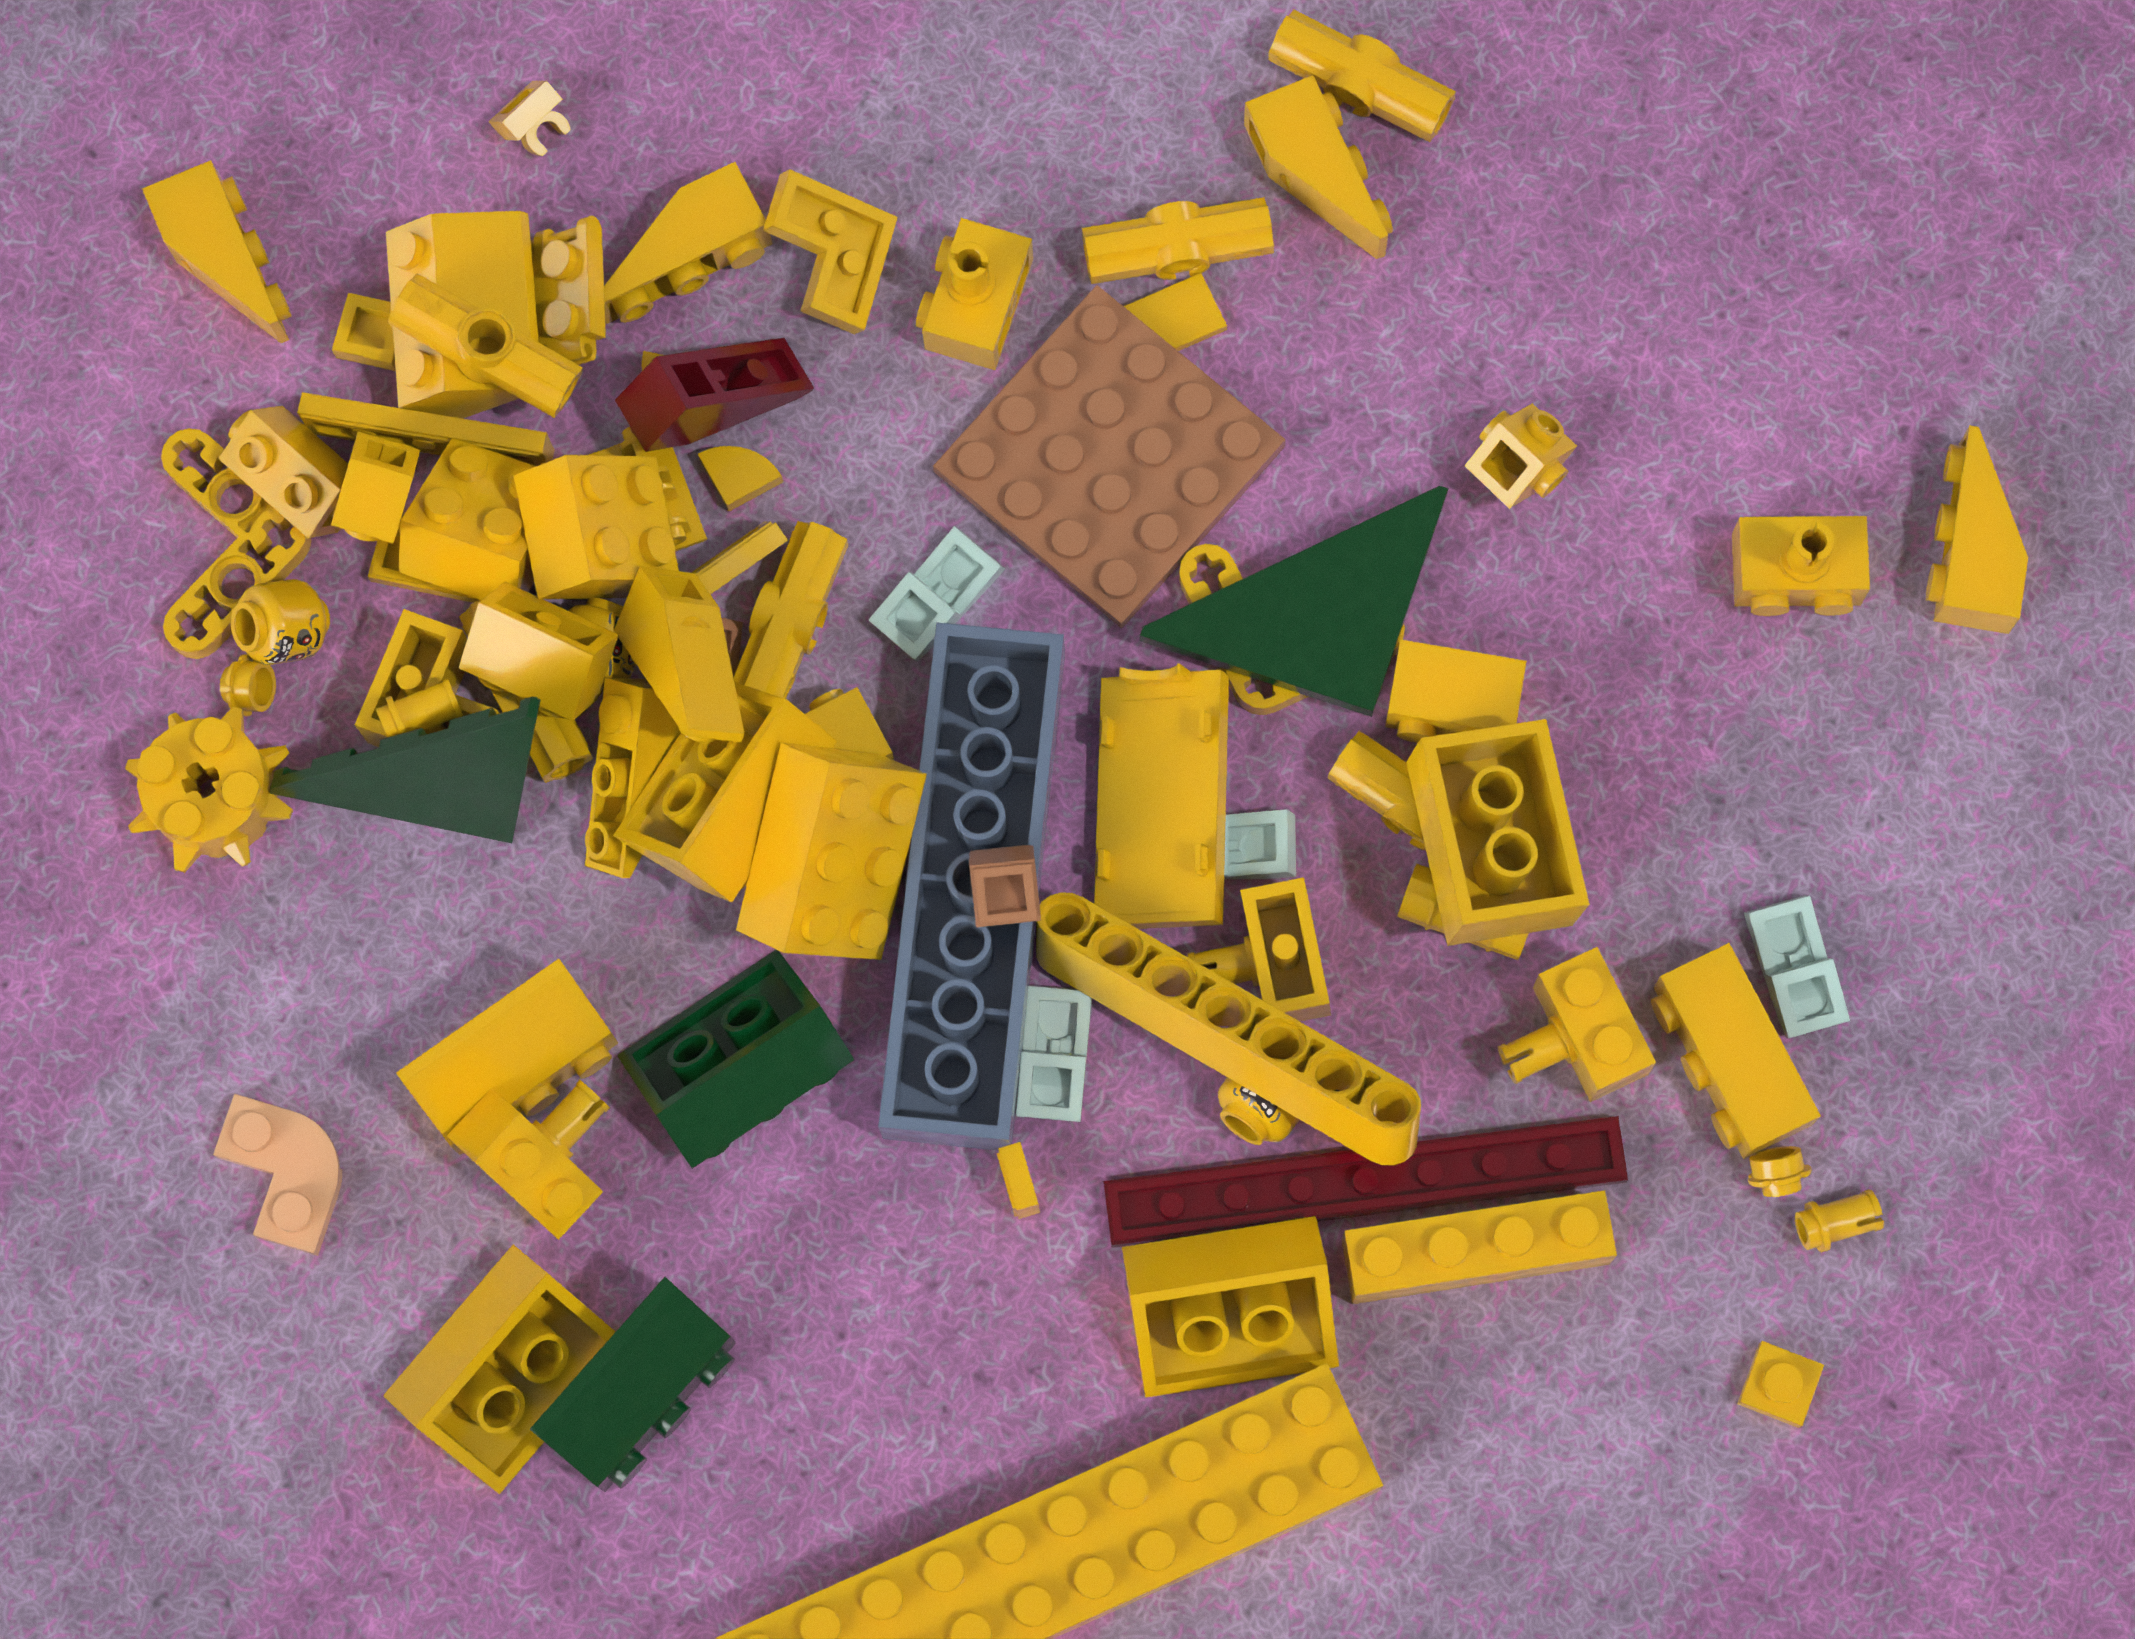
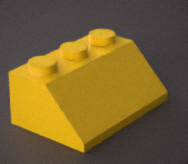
[386,211,539,419]
[613,682,837,903]
[396,958,618,1155]
[1122,1216,1339,1398]
[383,1244,616,1495]

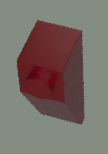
[615,338,814,452]

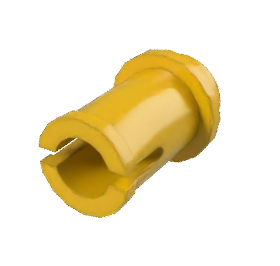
[376,678,463,737]
[1795,1189,1884,1253]

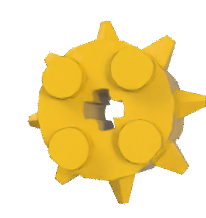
[125,706,293,873]

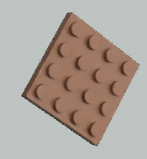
[933,285,1286,629]

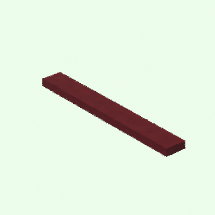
[1103,1116,1628,1248]

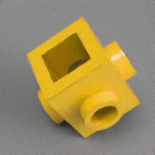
[1465,403,1577,509]

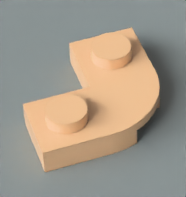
[213,1094,342,1256]

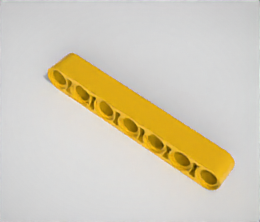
[1036,892,1421,1165]

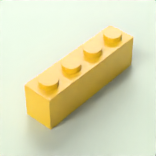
[1341,1190,1617,1304]

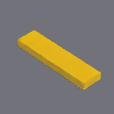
[297,392,555,466]

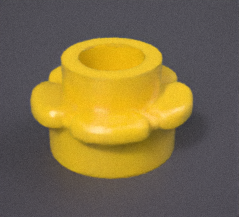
[220,654,276,716]
[1748,1146,1812,1197]

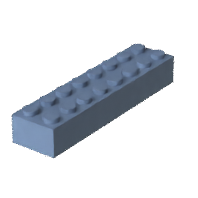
[878,622,1065,1151]

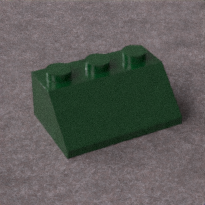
[617,950,854,1169]
[530,1277,736,1492]

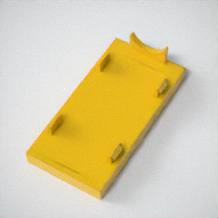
[1094,663,1229,929]

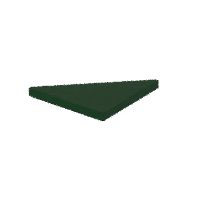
[1140,486,1449,717]
[270,696,541,843]

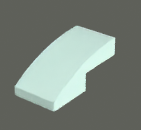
[869,526,1005,661]
[1224,809,1296,879]
[1744,895,1850,1038]
[1016,985,1092,1122]

